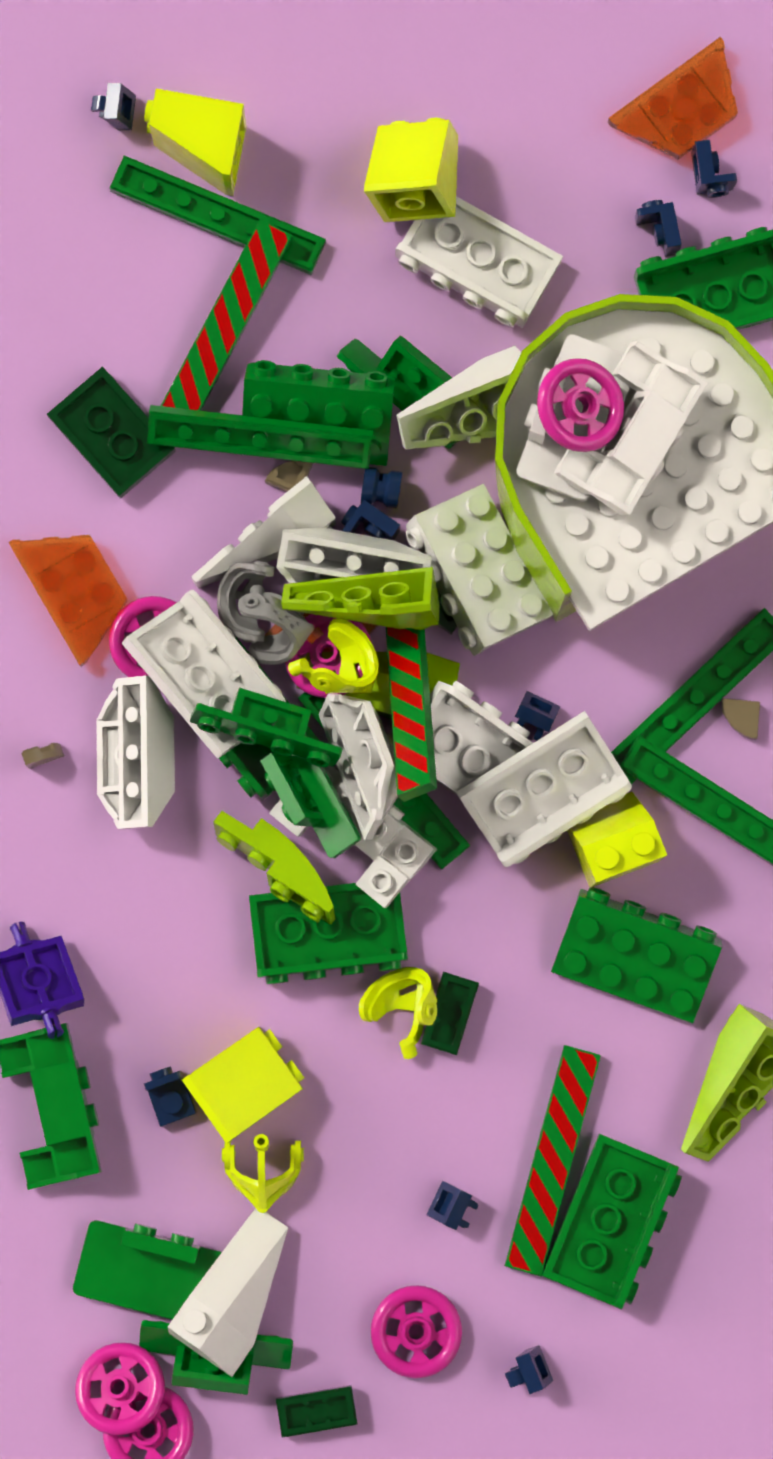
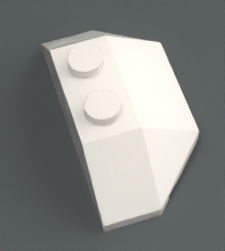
[276,527,432,583]
[96,676,175,829]
[319,693,397,841]

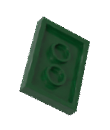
[47,366,176,499]

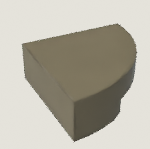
[265,460,313,492]
[722,698,760,740]
[21,743,65,769]

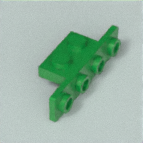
[337,335,459,449]
[190,687,343,767]
[260,733,361,858]
[139,1320,293,1395]

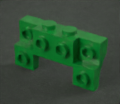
[0,1023,102,1190]

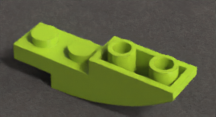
[213,811,335,925]

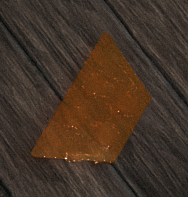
[607,37,738,160]
[8,535,128,667]

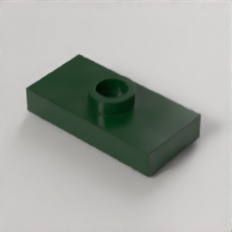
[421,972,479,1055]
[276,1385,358,1438]

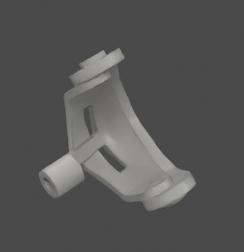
[217,561,304,643]
[238,585,314,665]

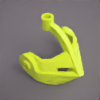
[288,618,379,694]
[359,967,437,1059]
[222,1134,304,1213]

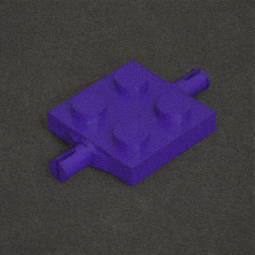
[0,921,85,1039]

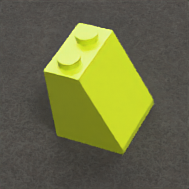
[144,88,247,196]
[364,117,458,222]
[567,792,667,887]
[182,1027,305,1143]

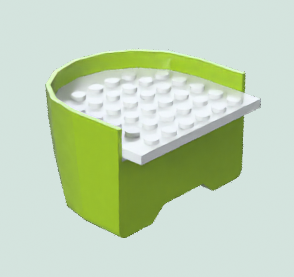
[495,294,773,631]

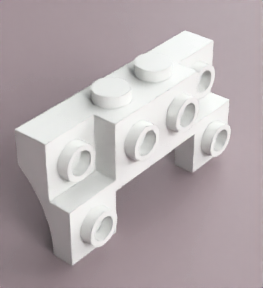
[554,341,708,515]
[269,766,437,908]

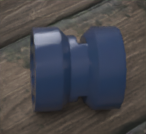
[360,467,403,509]

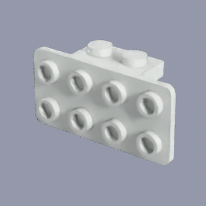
[516,334,630,501]

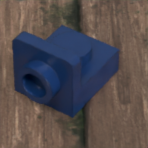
[691,140,737,198]
[635,200,682,257]
[341,500,401,540]
[144,1066,197,1127]

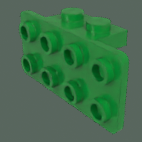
[73,1220,222,1320]

